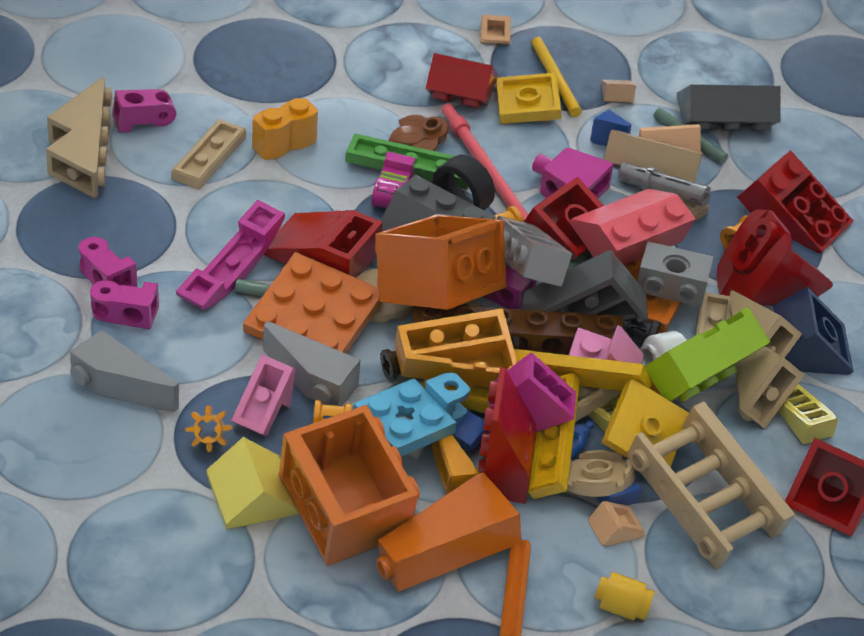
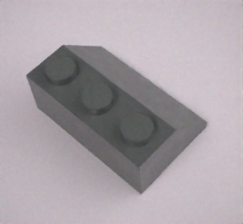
[677,84,781,131]
[380,175,496,231]

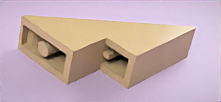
[46,77,112,198]
[730,290,804,429]

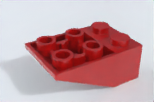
[736,150,854,254]
[264,210,383,278]
[477,367,536,504]

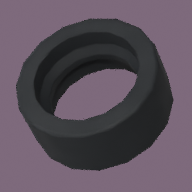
[432,154,495,210]

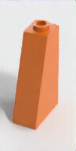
[376,472,522,592]

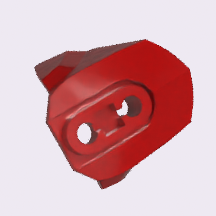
[717,209,833,306]

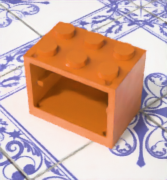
[375,215,507,310]
[279,405,420,566]

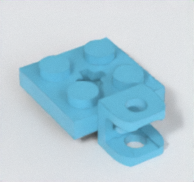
[353,373,470,457]

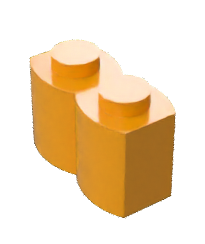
[252,98,318,160]

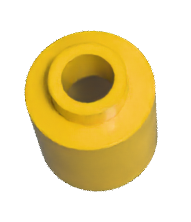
[594,571,655,621]

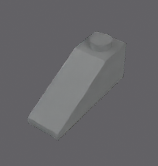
[263,321,360,406]
[70,330,179,412]

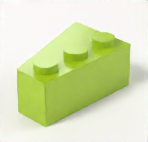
[644,306,771,403]

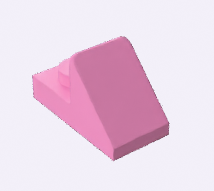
[569,325,644,364]
[231,354,295,437]

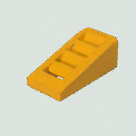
[431,435,479,495]

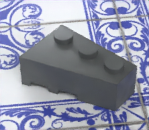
[522,249,648,322]

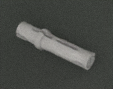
[618,162,711,207]

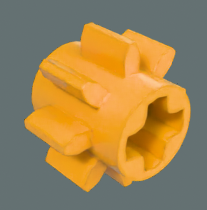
[185,405,233,452]

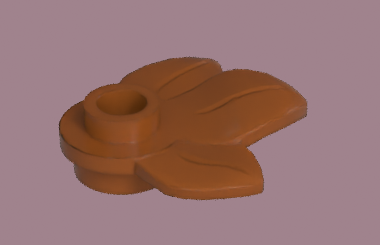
[388,115,449,151]

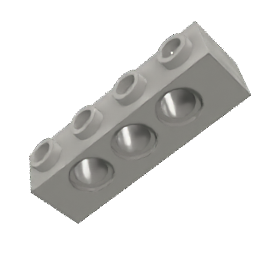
[497,215,572,287]

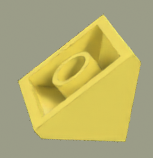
[206,437,299,530]

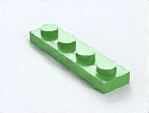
[345,133,469,190]

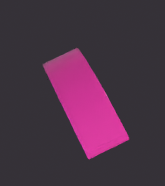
[176,199,285,310]

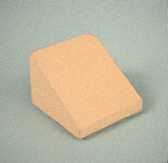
[480,15,511,45]
[601,80,636,103]
[588,501,645,546]

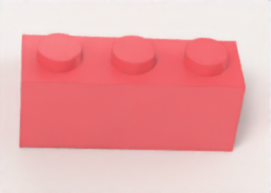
[569,189,696,266]

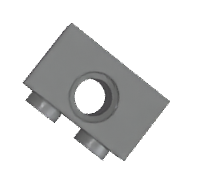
[637,241,714,307]

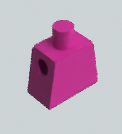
[532,148,614,199]
[485,352,576,433]

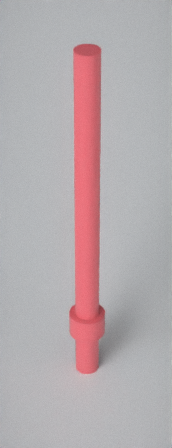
[441,104,528,222]

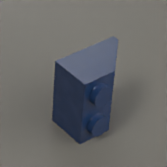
[773,287,854,375]

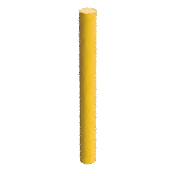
[531,37,582,117]

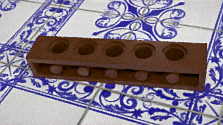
[412,305,623,355]

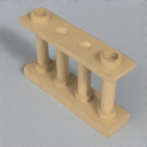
[626,401,795,570]

